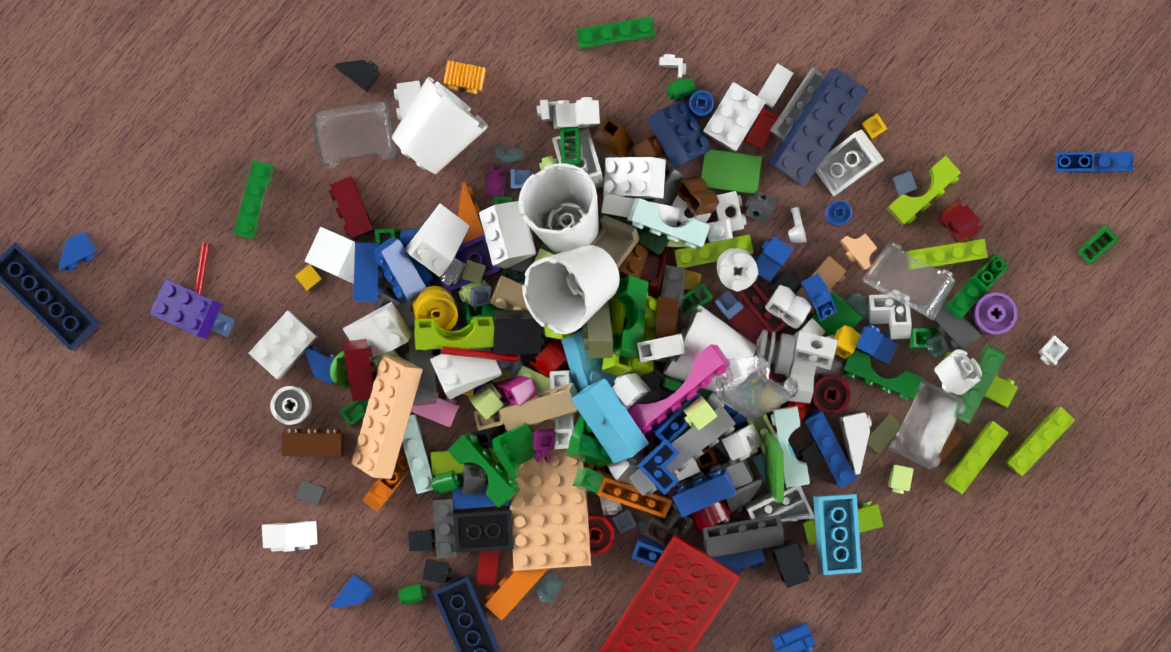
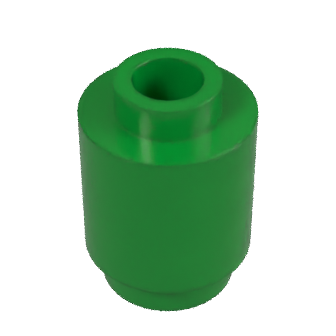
[666,77,696,102]
[431,470,462,494]
[398,583,428,606]

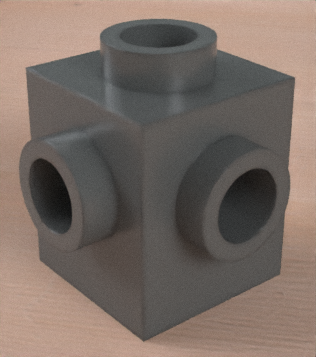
[745,190,777,224]

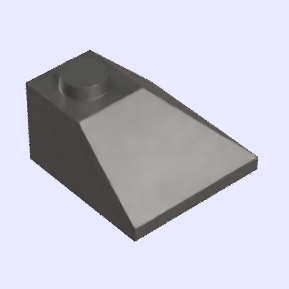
[725,472,762,513]

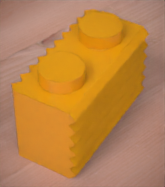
[443,61,486,95]

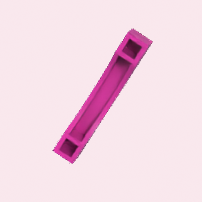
[628,344,730,435]

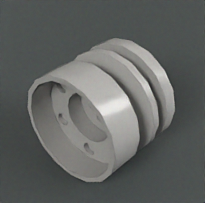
[754,329,795,375]

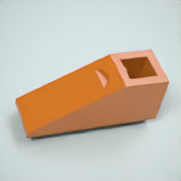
[458,182,485,244]
[362,452,410,512]

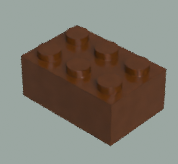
[281,428,344,457]

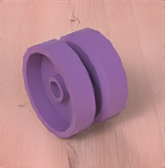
[971,292,1018,335]

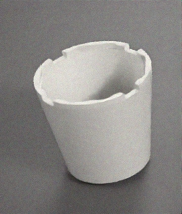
[392,77,488,174]
[519,163,599,254]
[522,245,620,334]
[663,305,756,397]

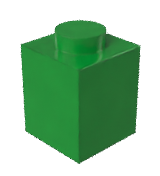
[572,468,604,493]

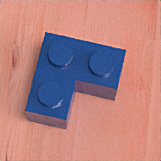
[753,236,794,283]
[855,325,899,364]
[637,439,679,495]

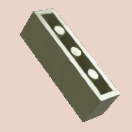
[582,301,613,358]

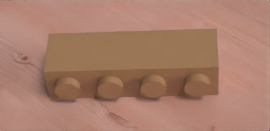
[792,256,846,329]

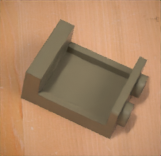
[590,215,640,268]

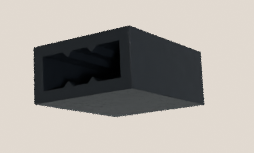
[492,310,544,354]

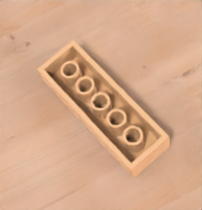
[351,355,423,479]

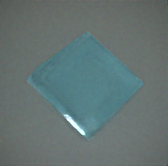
[925,333,949,359]

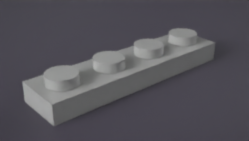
[770,68,826,141]

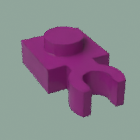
[485,163,506,196]
[533,429,556,463]

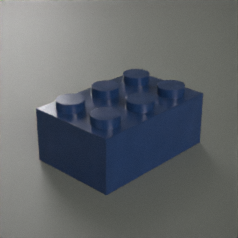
[646,99,712,169]

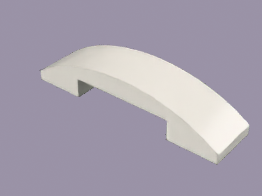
[601,194,680,227]
[550,370,575,449]

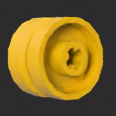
[413,286,458,331]

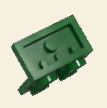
[492,423,537,480]

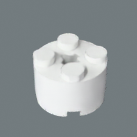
[717,248,758,291]
[935,349,982,395]
[270,386,312,425]

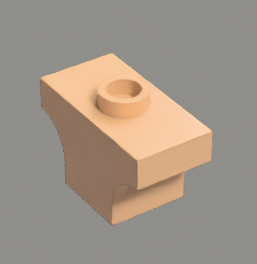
[839,233,877,271]

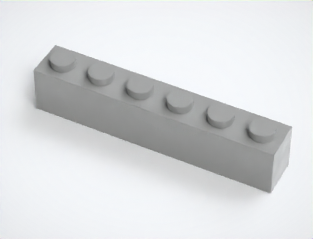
[628,405,736,496]

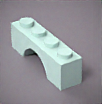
[627,198,710,249]
[771,406,810,488]
[402,414,434,494]

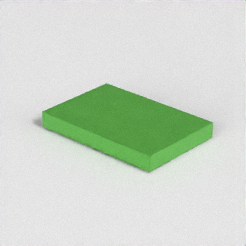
[701,149,762,195]
[765,433,784,503]

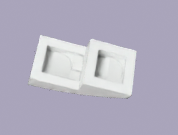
[757,63,794,108]

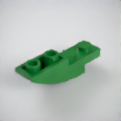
[945,253,1009,320]

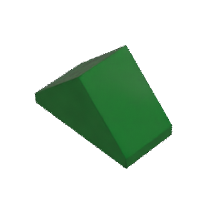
[907,328,937,348]

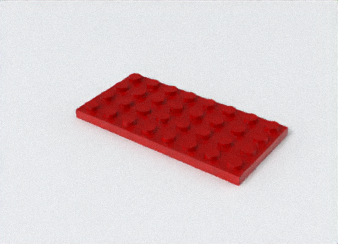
[599,534,741,652]

